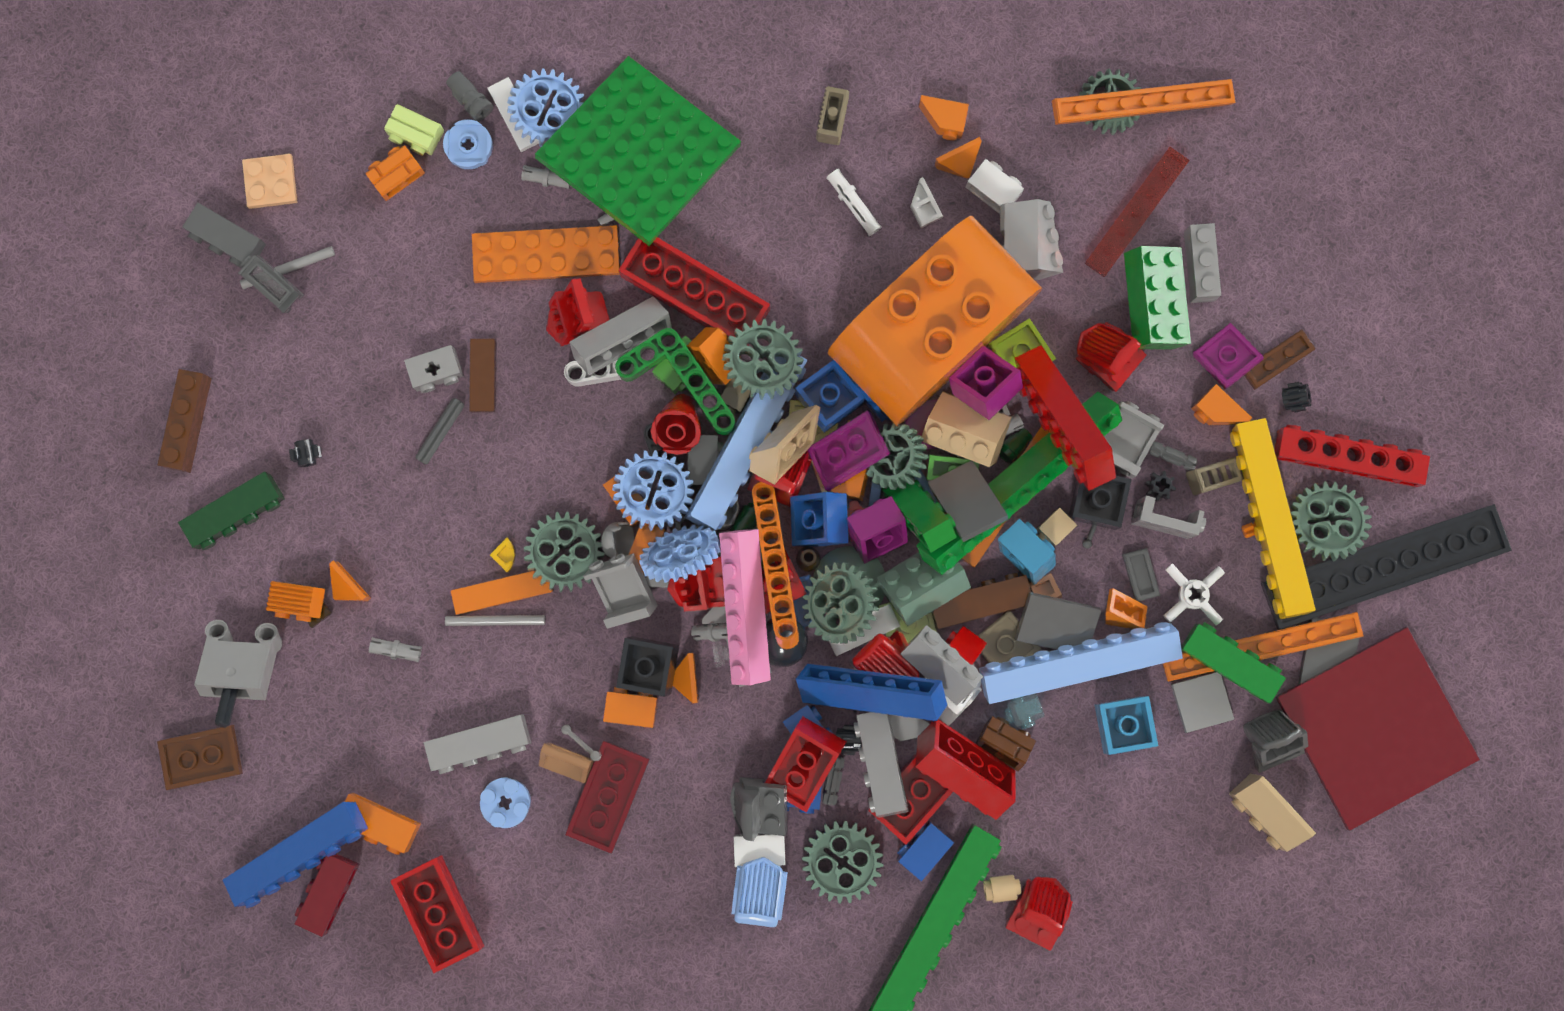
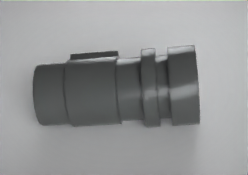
[446,71,493,122]

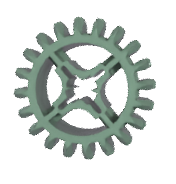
[1078,68,1141,135]
[866,423,928,490]

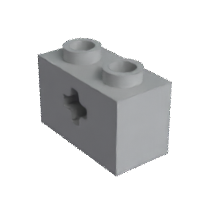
[404,345,464,393]

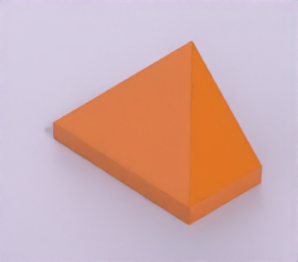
[935,137,982,179]
[329,560,371,601]
[1105,588,1148,629]
[673,653,699,703]

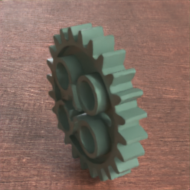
[722,319,804,400]
[1290,481,1372,561]
[524,512,604,592]
[802,562,880,644]
[802,820,883,904]

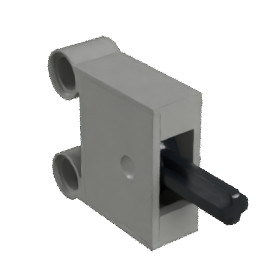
[194,620,282,728]

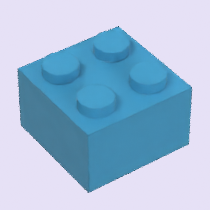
[998,519,1056,585]
[1094,696,1158,755]

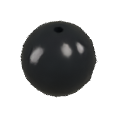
[766,618,808,667]

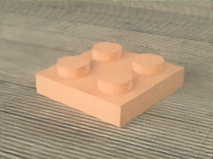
[242,154,297,209]

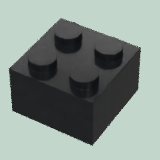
[1069,476,1132,530]
[616,636,680,697]

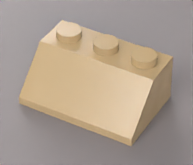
[922,391,1012,467]
[749,405,820,485]
[1229,774,1316,852]

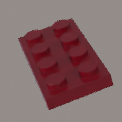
[565,741,650,854]

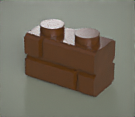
[976,716,1036,771]

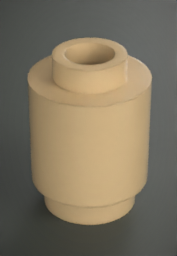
[983,875,1021,903]

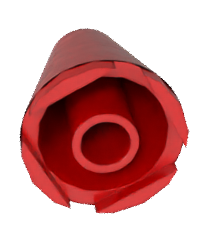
[651,394,701,455]

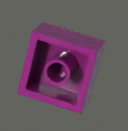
[949,346,1023,420]
[847,496,908,564]

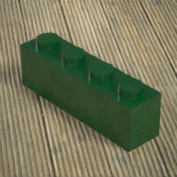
[178,471,285,550]

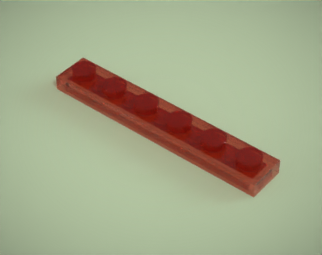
[1084,147,1190,277]

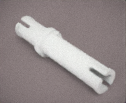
[827,169,882,236]

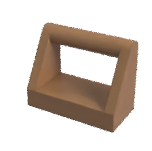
[539,742,594,783]

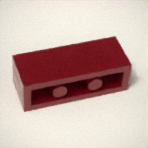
[295,853,360,937]

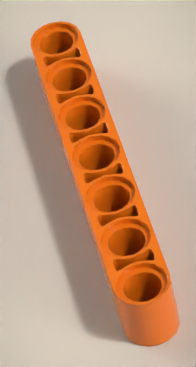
[752,482,799,649]

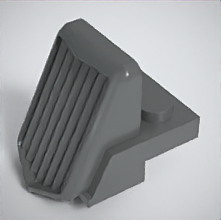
[1243,710,1308,773]
[730,777,787,841]

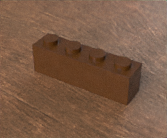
[157,369,212,473]
[932,572,1031,630]

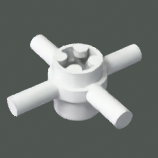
[1163,563,1225,625]

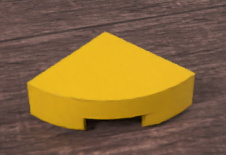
[490,538,515,572]

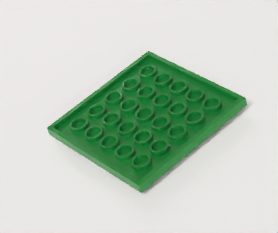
[535,56,741,246]

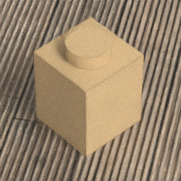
[1036,508,1077,547]

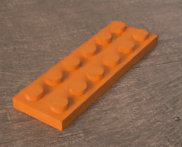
[472,225,620,283]

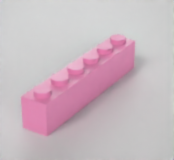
[719,530,771,685]

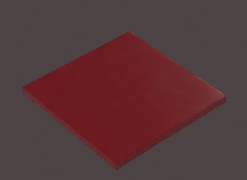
[1276,627,1480,831]

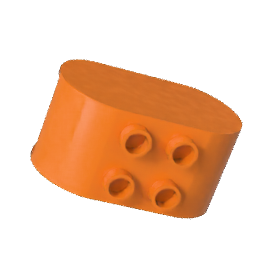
[828,216,1042,426]

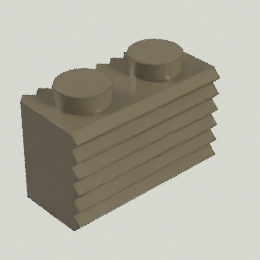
[816,86,849,145]

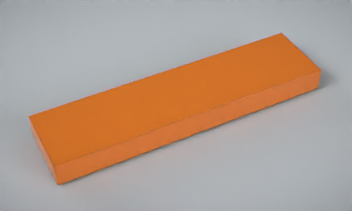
[451,571,553,615]

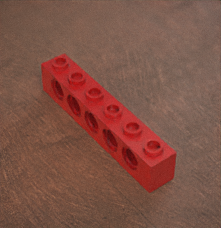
[1274,425,1430,487]

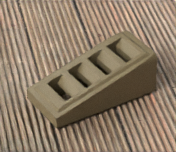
[1186,457,1243,496]

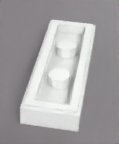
[488,77,539,152]

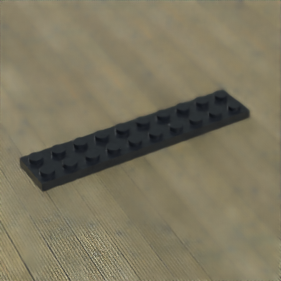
[1260,504,1512,630]

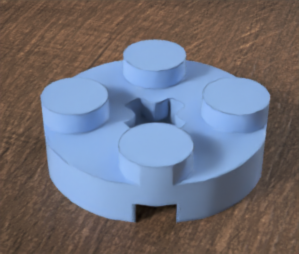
[443,120,493,169]
[480,777,531,828]

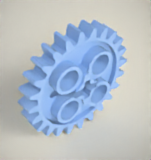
[507,69,584,147]
[612,450,694,531]
[639,525,721,583]

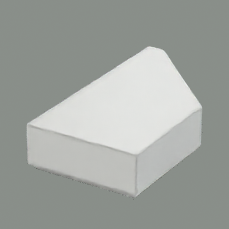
[910,177,943,228]

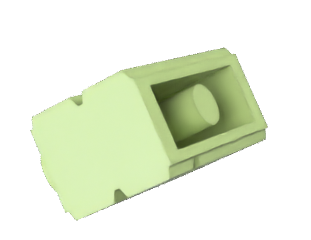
[384,104,444,156]

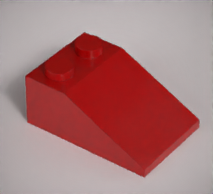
[765,716,847,812]

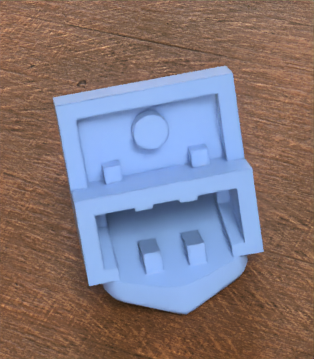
[731,857,788,927]

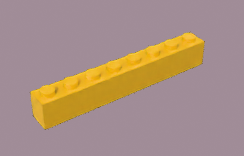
[1230,418,1316,619]

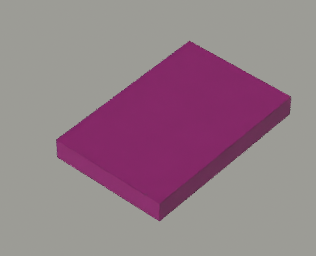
[808,410,890,491]

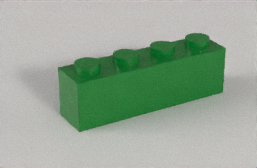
[881,479,957,553]
[1181,622,1286,704]

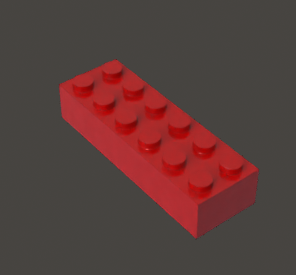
[618,237,770,346]
[1015,345,1116,491]

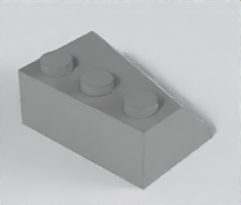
[1000,199,1063,280]

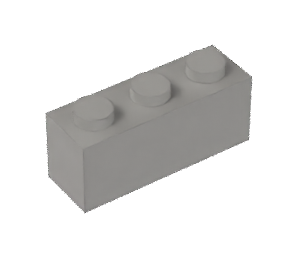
[1184,223,1221,303]
[901,625,983,706]

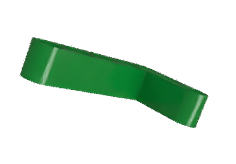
[615,328,735,435]

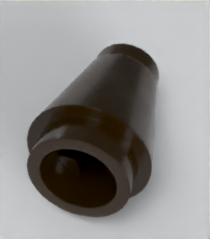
[796,547,821,571]

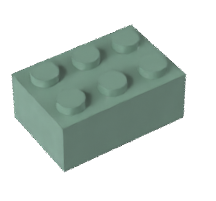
[877,552,971,626]

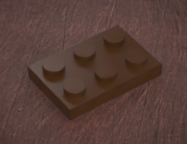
[157,725,243,790]

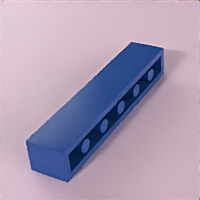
[796,664,947,721]
[223,802,369,908]

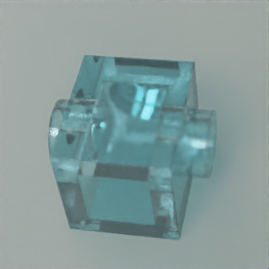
[1004,693,1045,730]

